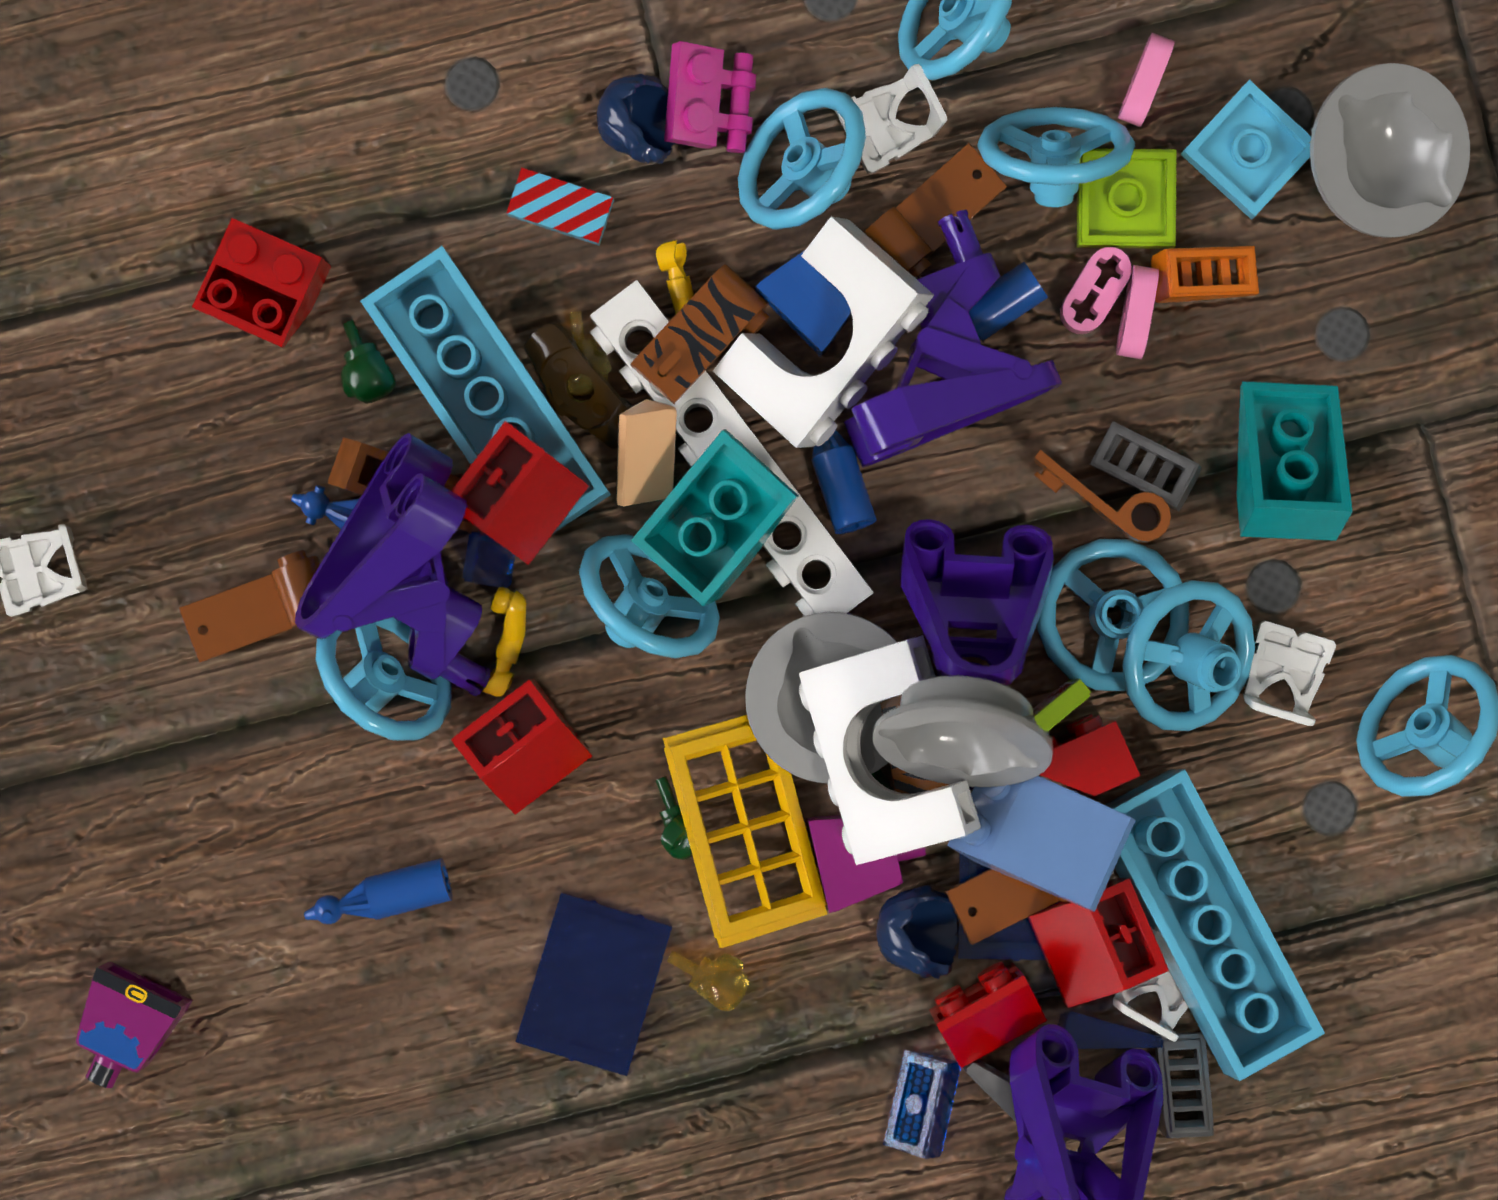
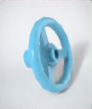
[898,0,1012,80]
[738,88,866,230]
[977,107,1135,207]
[579,534,720,658]
[1037,539,1189,691]
[1122,580,1255,731]
[315,617,452,740]
[1356,655,1498,797]

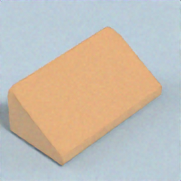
[616,399,677,506]

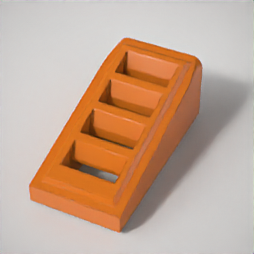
[1151,246,1259,303]

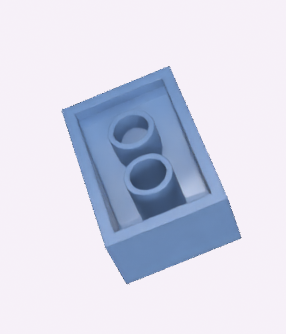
[947,776,1136,912]

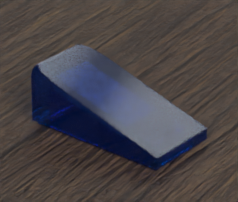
[462,532,515,588]
[1058,1011,1164,1049]

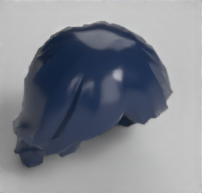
[597,74,676,164]
[876,885,959,979]

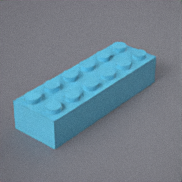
[360,246,611,533]
[1105,769,1325,1081]

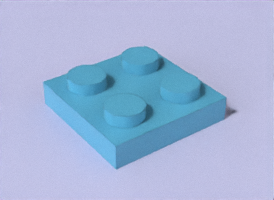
[1180,79,1311,220]

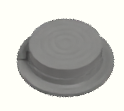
[1309,63,1470,238]
[745,612,897,783]
[873,676,1053,787]

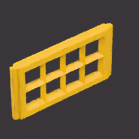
[663,715,827,948]

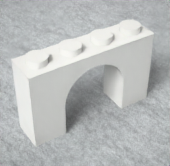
[713,217,934,448]
[799,636,981,865]

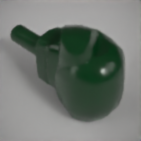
[341,321,396,404]
[655,776,693,860]

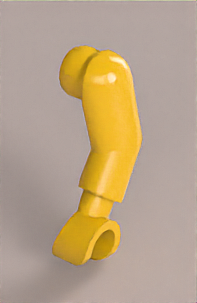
[656,240,694,314]
[482,587,527,697]

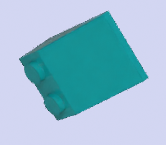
[1236,382,1353,541]
[631,429,799,606]

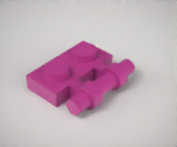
[664,41,757,153]

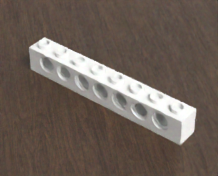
[590,280,874,616]

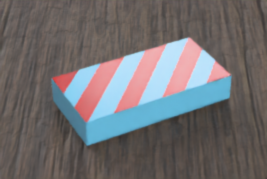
[506,167,614,246]

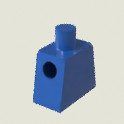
[756,250,852,357]

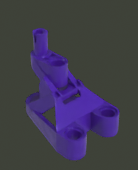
[844,209,1062,467]
[295,433,490,696]
[901,519,1054,790]
[1004,1024,1163,1200]

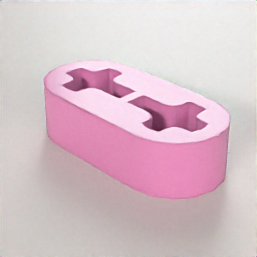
[1118,32,1175,127]
[1060,247,1132,334]
[1116,265,1159,359]

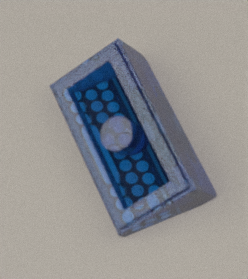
[883,1050,961,1159]

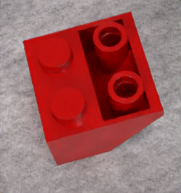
[192,218,331,348]
[451,421,590,565]
[450,679,593,815]
[1040,714,1140,796]
[1028,878,1169,1008]
[929,962,1047,1068]

